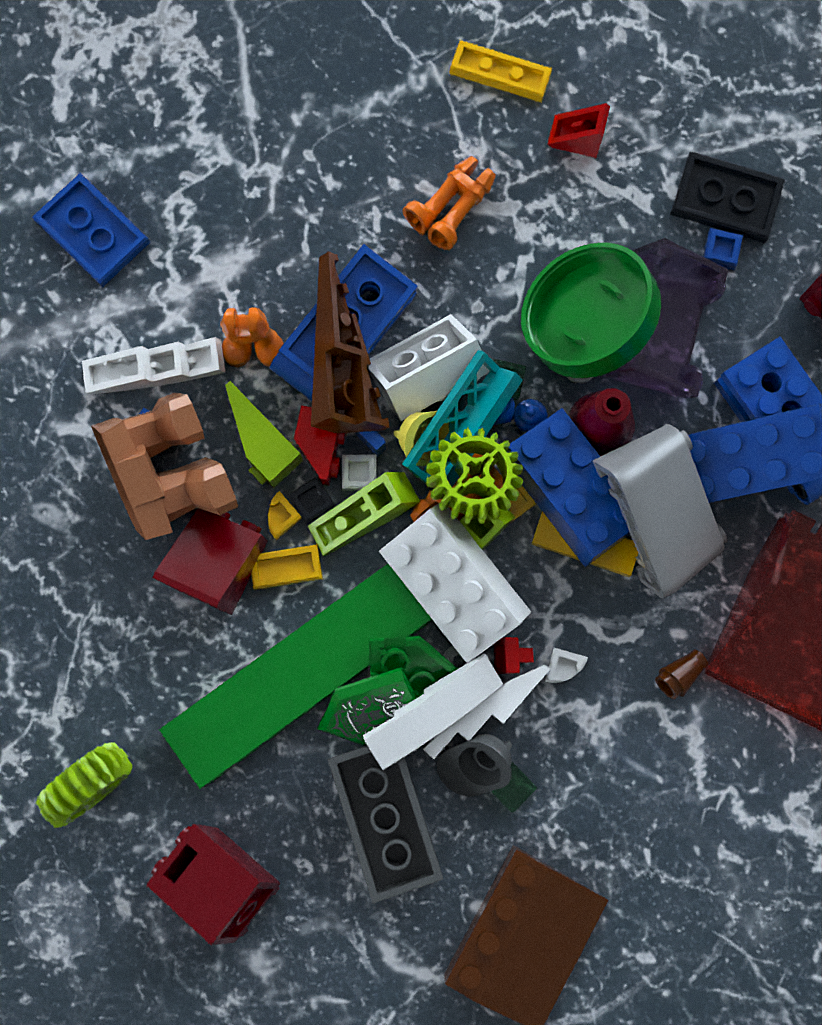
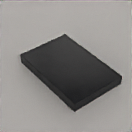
[670,151,785,243]

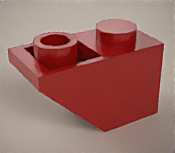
[294,405,347,486]

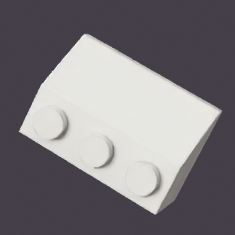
[367,314,489,421]

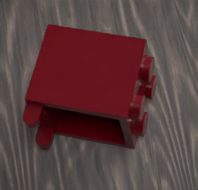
[146,824,281,945]

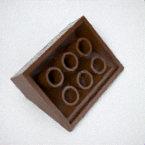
[444,845,609,1025]

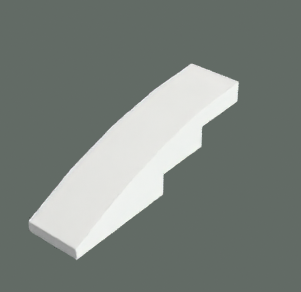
[82,337,225,395]
[363,653,503,770]
[423,665,550,759]

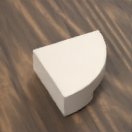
[544,648,588,683]

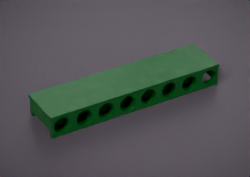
[159,564,432,789]

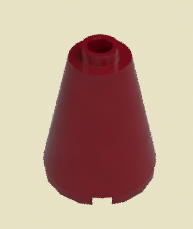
[568,388,635,456]

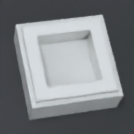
[342,454,377,491]

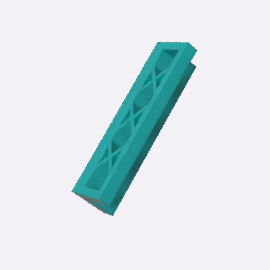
[402,350,523,487]

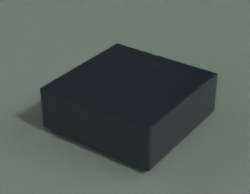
[288,476,336,525]

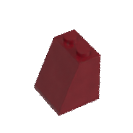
[152,508,268,615]

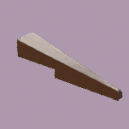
[311,251,390,433]

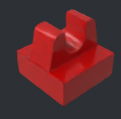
[493,637,534,675]

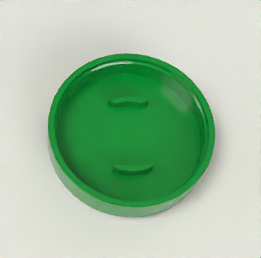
[521,243,661,378]

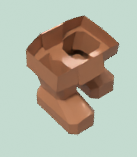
[91,393,238,540]

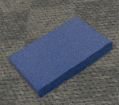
[32,173,150,287]

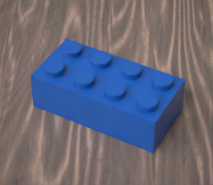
[688,403,822,503]
[507,408,630,567]

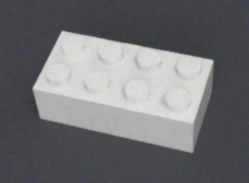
[379,504,531,663]

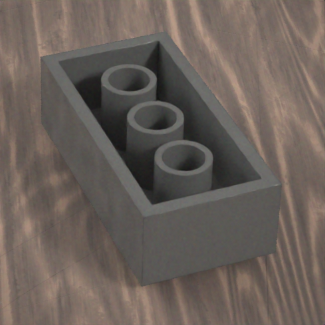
[327,745,443,903]

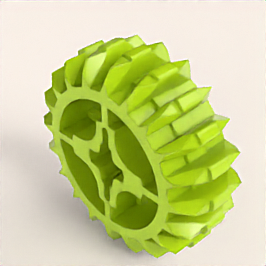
[426,427,523,524]
[36,742,133,828]

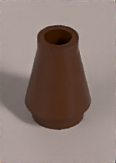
[655,649,708,699]

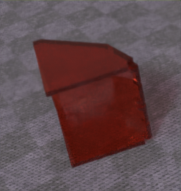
[704,510,822,731]

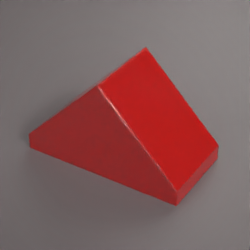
[547,103,610,158]

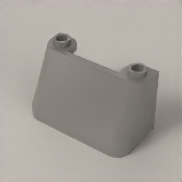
[592,424,727,599]

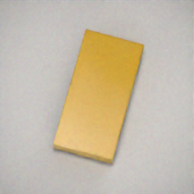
[251,544,323,590]

